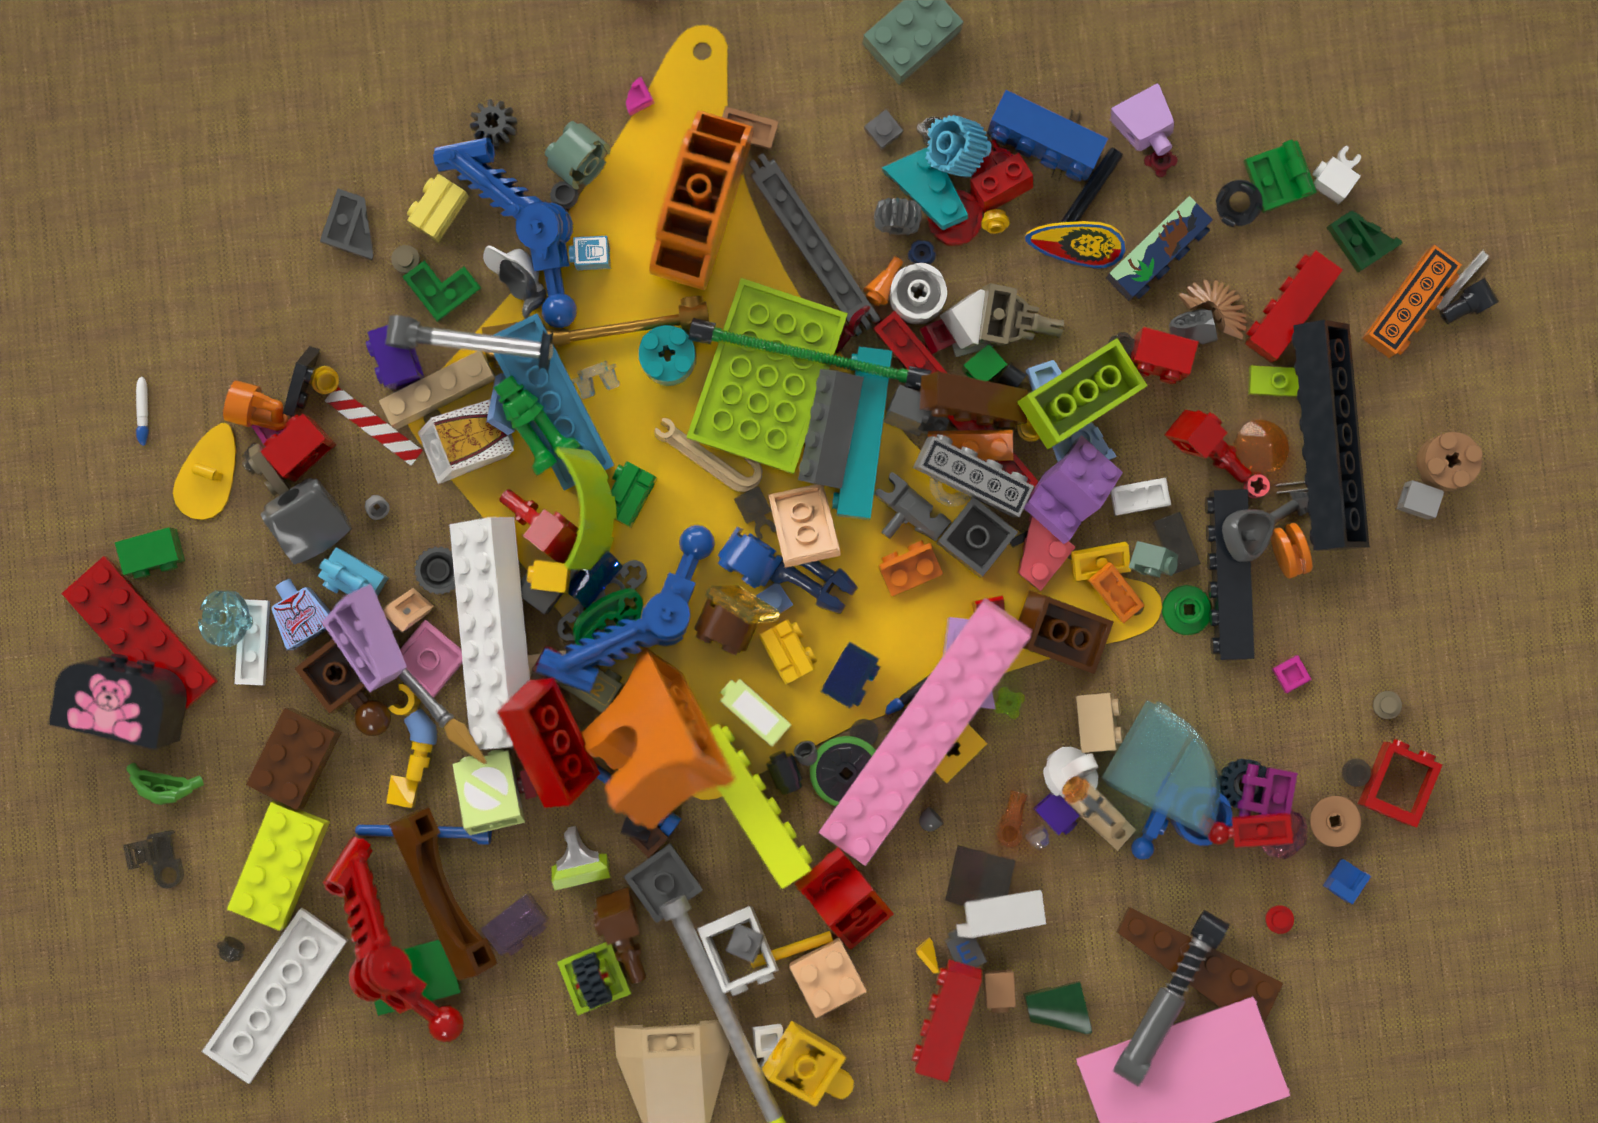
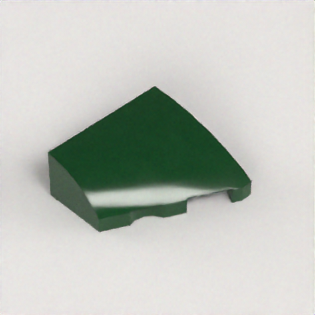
[1023,981,1092,1034]

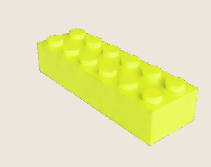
[711,724,812,889]

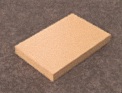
[768,484,841,568]

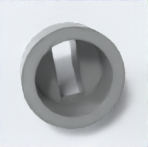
[365,495,390,520]

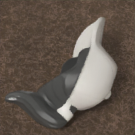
[483,245,547,319]

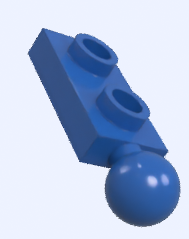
[1131,781,1181,860]

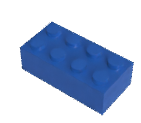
[986,90,1108,181]

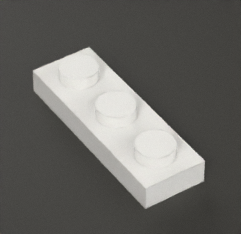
[235,599,270,685]

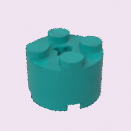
[639,325,696,386]

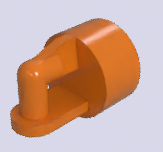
[223,380,288,431]

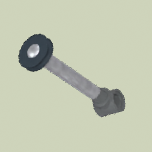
[385,315,553,373]

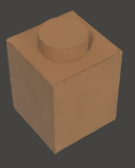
[983,969,1016,1013]

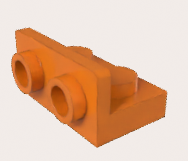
[878,540,943,597]

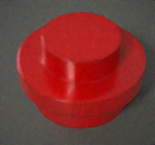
[1265,905,1294,934]

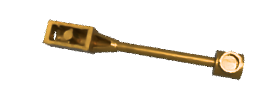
[482,296,709,368]

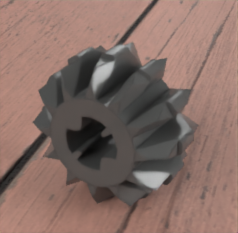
[469,99,518,148]
[874,197,922,235]

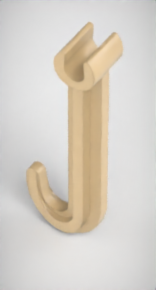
[654,418,762,492]

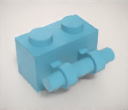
[318,547,389,597]

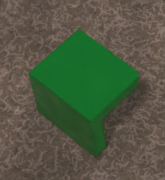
[961,344,1007,382]

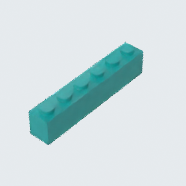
[832,347,892,520]

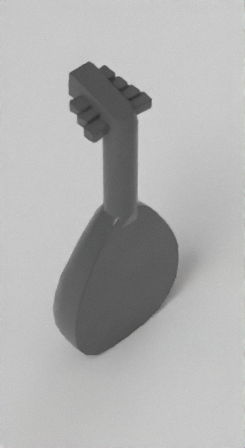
[1222,491,1309,562]

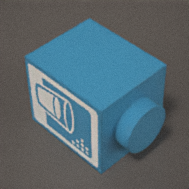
[569,236,610,270]

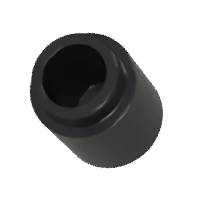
[766,750,802,795]

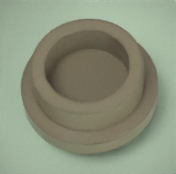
[391,245,420,273]
[1373,691,1402,719]

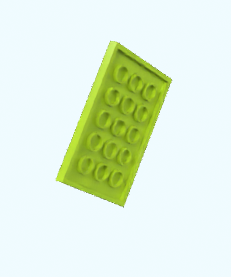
[686,278,848,474]

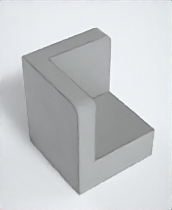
[1396,480,1444,520]

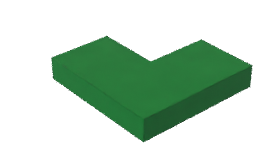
[402,260,481,322]

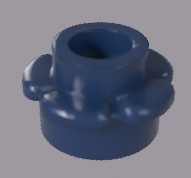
[908,240,936,264]

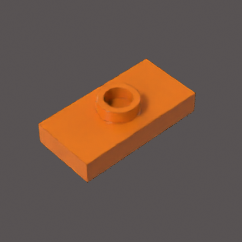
[1088,562,1145,624]

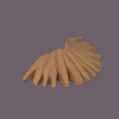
[1179,280,1247,339]

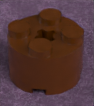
[694,597,760,655]

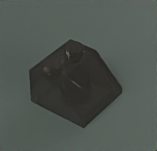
[945,845,1016,906]

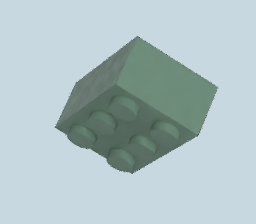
[863,0,963,85]

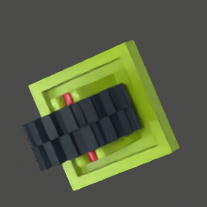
[557,942,632,1015]

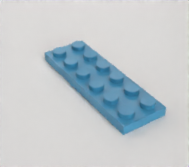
[492,313,615,490]

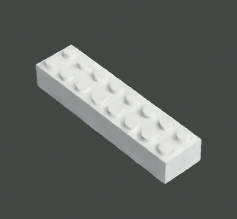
[449,517,530,750]

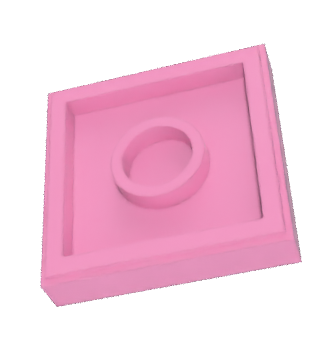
[400,620,463,698]

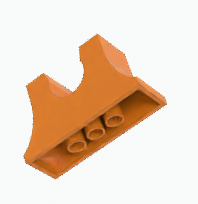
[581,647,735,830]

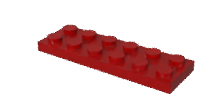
[61,556,218,710]

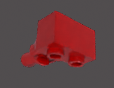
[970,140,1033,213]
[1164,409,1252,483]
[499,489,579,564]

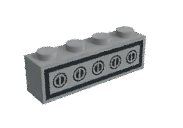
[913,434,1034,517]

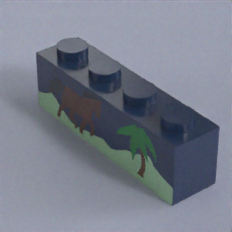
[1106,196,1213,301]

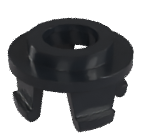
[1216,179,1263,227]

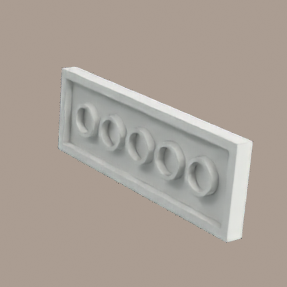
[202,908,349,1084]

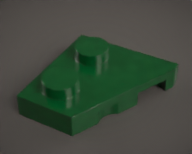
[1326,210,1403,273]

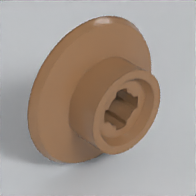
[1310,796,1361,847]

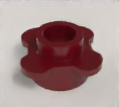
[1144,151,1178,178]

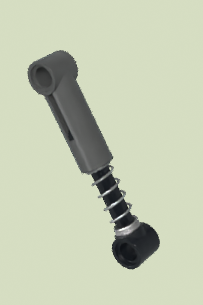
[1113,910,1230,1086]

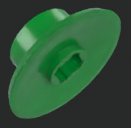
[1162,585,1212,635]

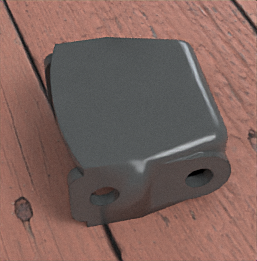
[260,478,352,565]

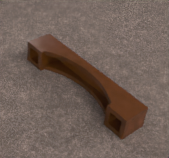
[389,807,498,980]

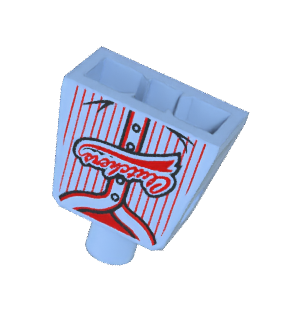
[271,579,331,650]

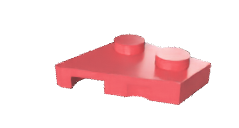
[1017,515,1075,591]

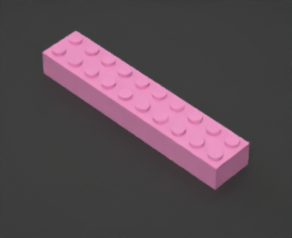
[819,598,1032,866]

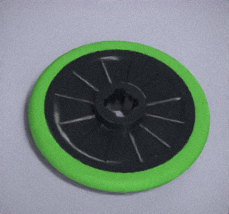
[810,736,876,807]

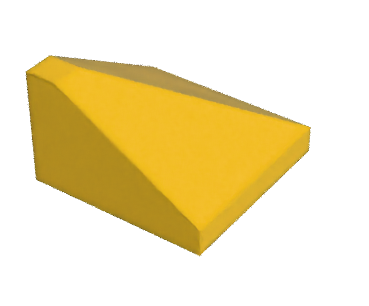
[386,775,419,808]
[916,937,939,974]

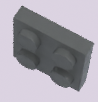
[624,843,703,923]

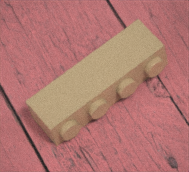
[379,351,496,429]

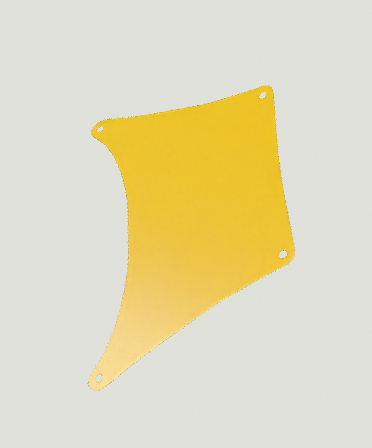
[408,25,1162,800]

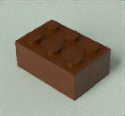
[246,708,342,810]

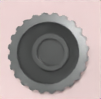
[414,546,455,594]

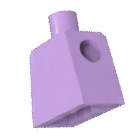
[1110,83,1174,156]

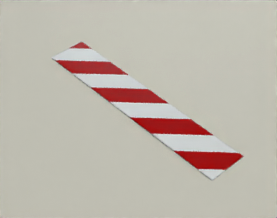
[325,387,423,466]

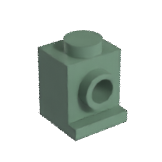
[1129,541,1179,578]

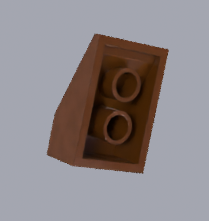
[1018,590,1114,674]

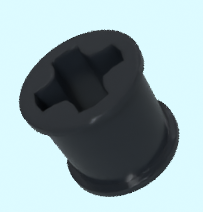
[998,362,1027,388]

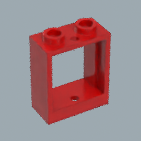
[1358,739,1443,828]

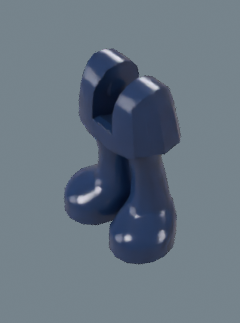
[770,560,858,614]

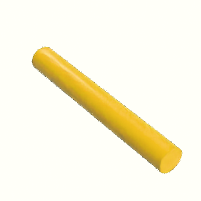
[751,931,833,968]

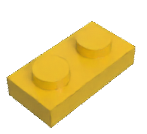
[1071,542,1131,581]

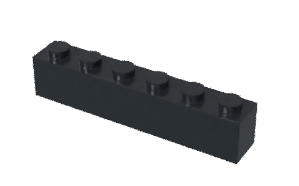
[1205,489,1255,660]

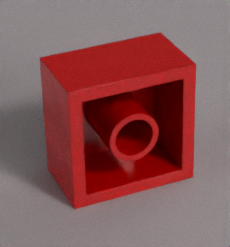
[1129,327,1199,384]
[260,414,337,482]

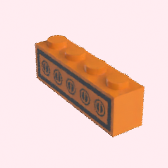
[1362,245,1462,358]

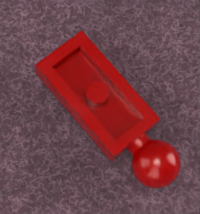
[1207,813,1293,848]

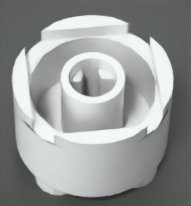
[889,263,947,324]

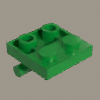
[1243,139,1317,213]

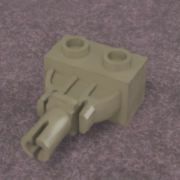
[978,283,1064,347]

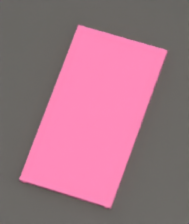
[1076,997,1290,1123]

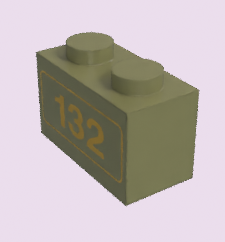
[557,666,625,713]

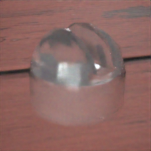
[1025,826,1050,850]

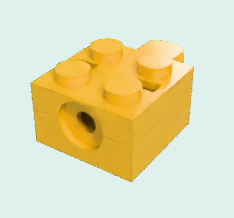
[762,1021,854,1107]

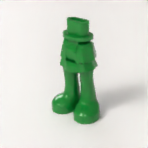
[494,375,581,476]

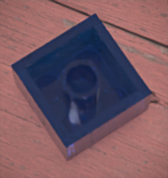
[820,642,881,709]

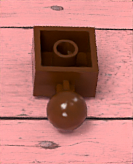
[294,639,391,736]

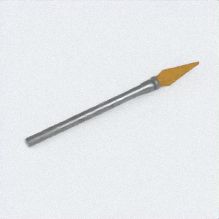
[335,599,487,764]

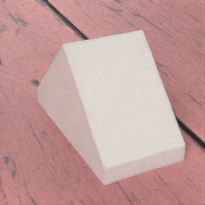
[940,289,985,350]

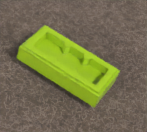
[1248,365,1299,397]

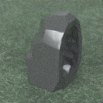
[1169,309,1218,345]

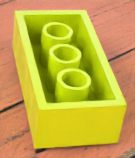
[227,801,330,931]

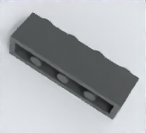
[798,369,864,489]

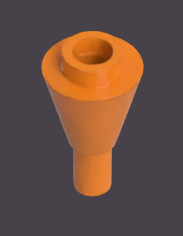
[863,257,903,306]

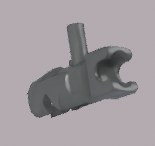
[874,472,951,541]

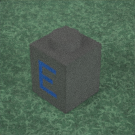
[944,929,987,967]

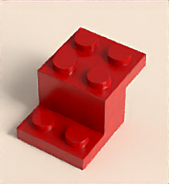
[794,847,894,950]

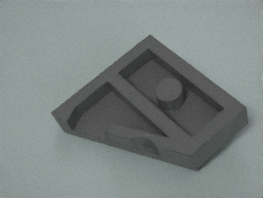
[320,189,373,260]

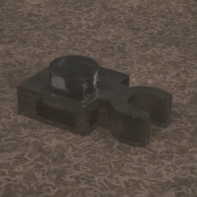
[734,486,776,540]

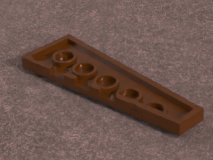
[1116,906,1283,1024]

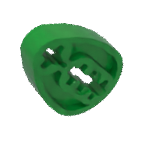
[573,588,643,646]

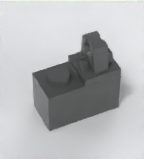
[883,384,949,436]

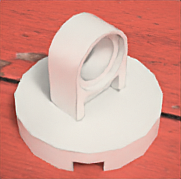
[1043,747,1098,802]

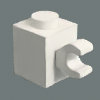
[1312,146,1361,204]

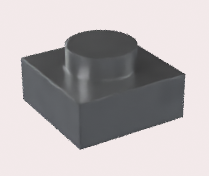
[864,110,903,150]
[726,924,765,962]

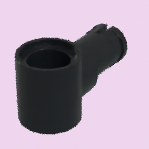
[1439,278,1499,324]

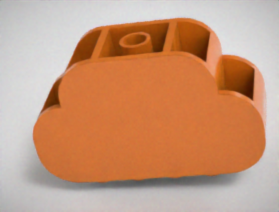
[649,110,754,291]

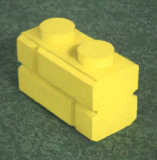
[407,174,469,243]

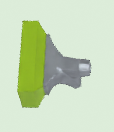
[552,826,610,890]

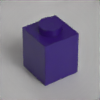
[1033,792,1079,835]

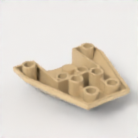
[614,1020,730,1123]

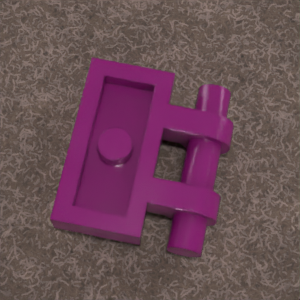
[1237,764,1298,816]

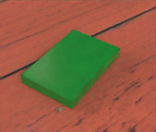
[374,939,462,1016]

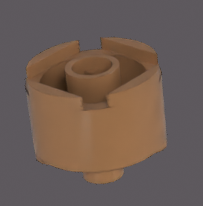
[1416,432,1483,491]

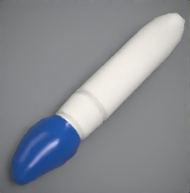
[136,377,149,446]

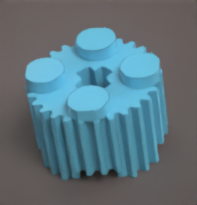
[925,115,992,177]

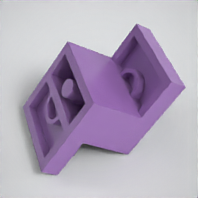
[1024,435,1123,544]

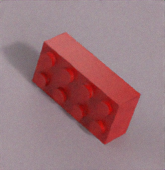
[496,678,600,808]

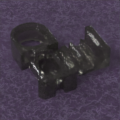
[123,830,184,889]

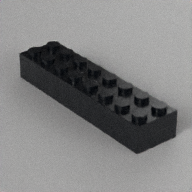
[1292,320,1370,551]

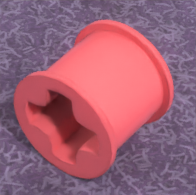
[1244,474,1270,498]

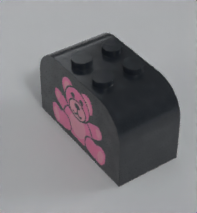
[48,654,187,750]

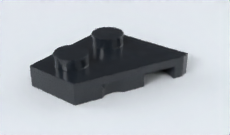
[283,346,320,417]

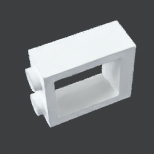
[697,906,779,996]

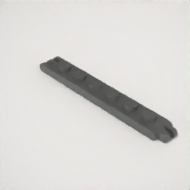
[748,153,881,336]

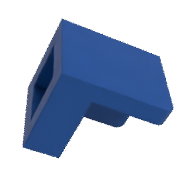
[1322,859,1371,904]

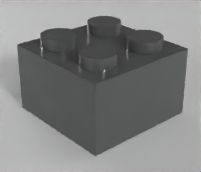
[936,497,1018,578]

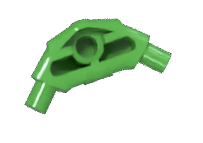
[126,763,204,805]

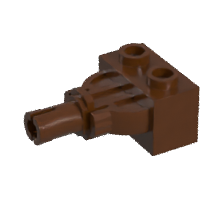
[593,887,646,983]

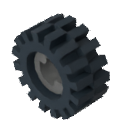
[1218,759,1267,809]

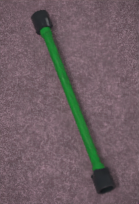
[689,318,932,391]

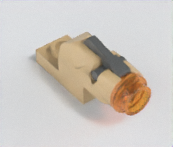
[1062,776,1136,851]

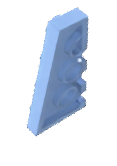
[1025,360,1117,462]

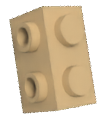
[1076,693,1123,753]

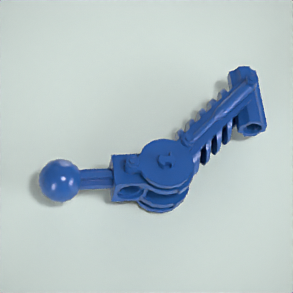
[433,138,577,328]
[536,525,715,694]

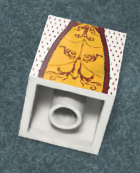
[418,399,514,484]

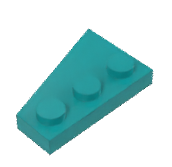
[882,148,968,230]

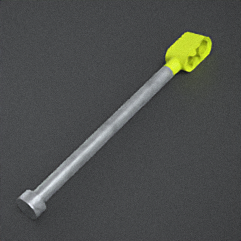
[659,895,786,1123]

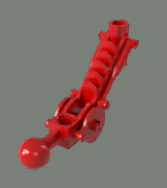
[323,836,464,1042]

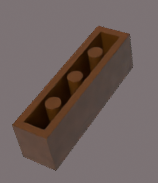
[920,371,1028,430]

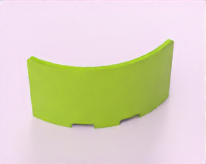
[556,447,617,570]

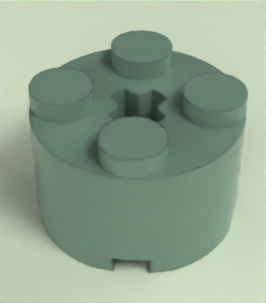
[545,121,611,189]

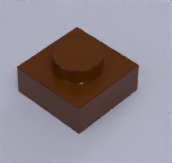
[629,825,669,858]

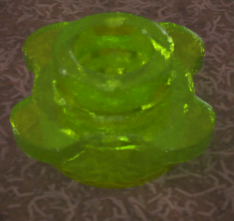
[993,687,1025,719]

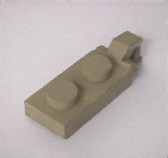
[248,444,291,496]

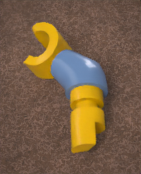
[388,684,437,781]

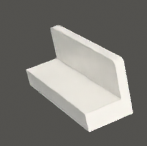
[956,890,1046,938]

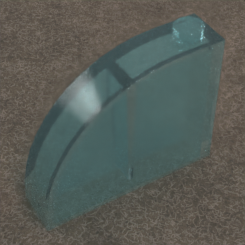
[1102,700,1220,837]

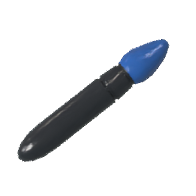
[885,675,930,715]

